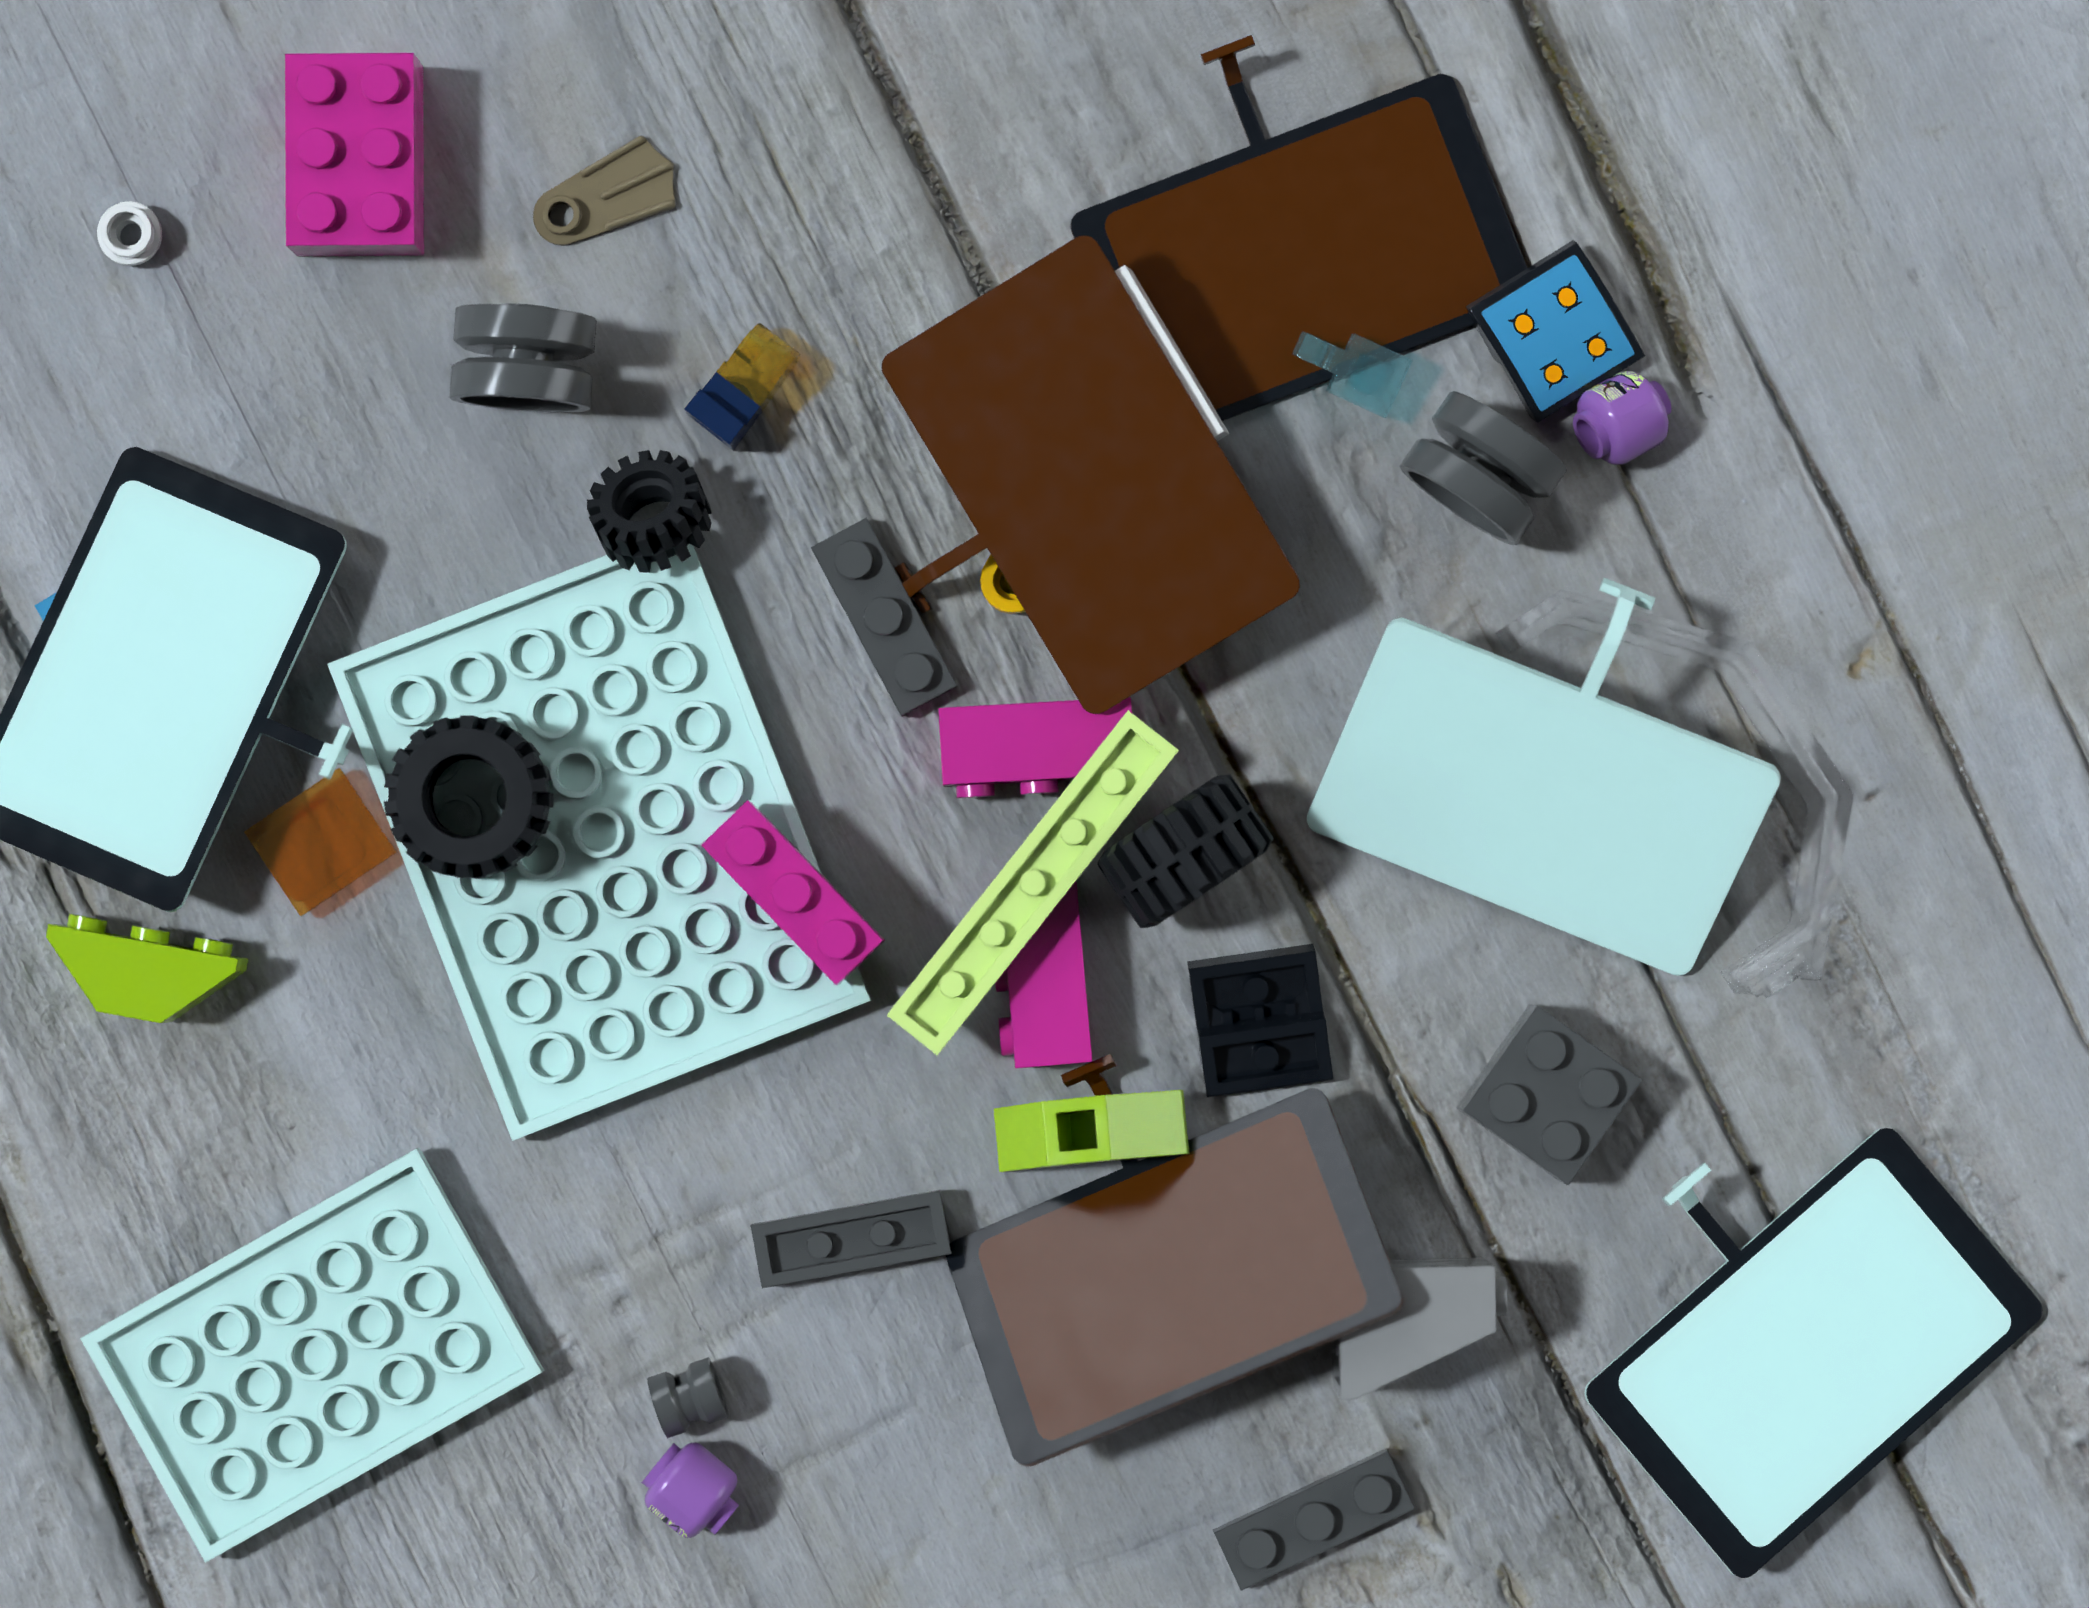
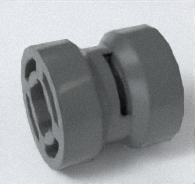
[647,1357,729,1438]

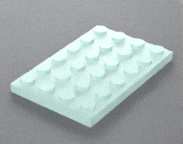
[80,1148,544,1563]

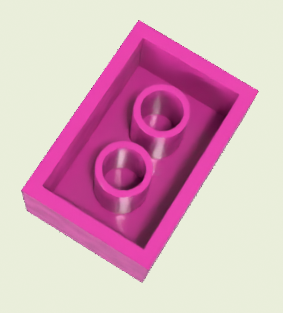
[285,53,424,257]

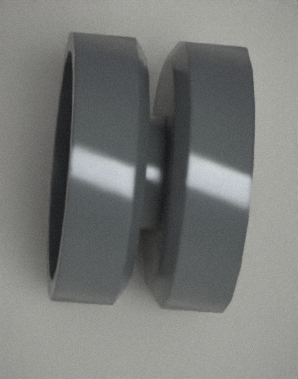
[449,303,597,413]
[1399,391,1567,545]

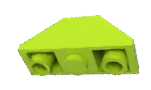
[46,914,248,1023]
[993,1090,1189,1172]

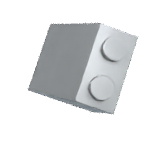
[1332,1257,1508,1400]

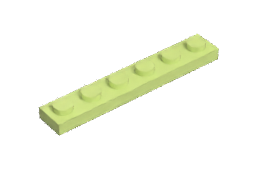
[887,710,1179,1055]

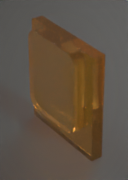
[244,768,398,917]

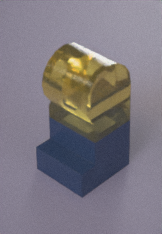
[684,323,801,451]

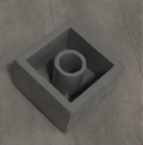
[1456,1004,1642,1185]

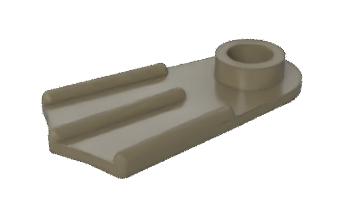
[533,136,676,246]

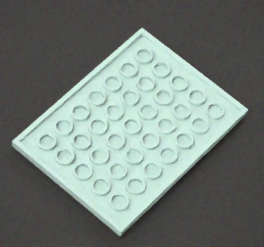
[327,544,871,1141]

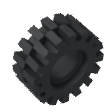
[587,450,712,573]

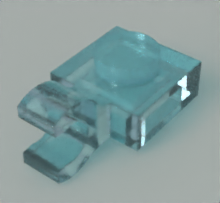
[1292,331,1413,418]

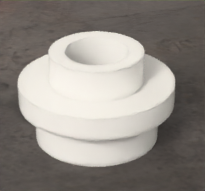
[97,201,162,266]

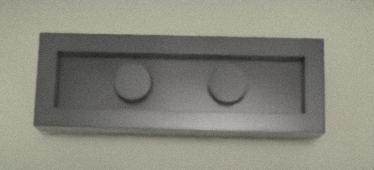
[810,517,957,717]
[750,1190,952,1288]
[1213,1448,1415,1591]

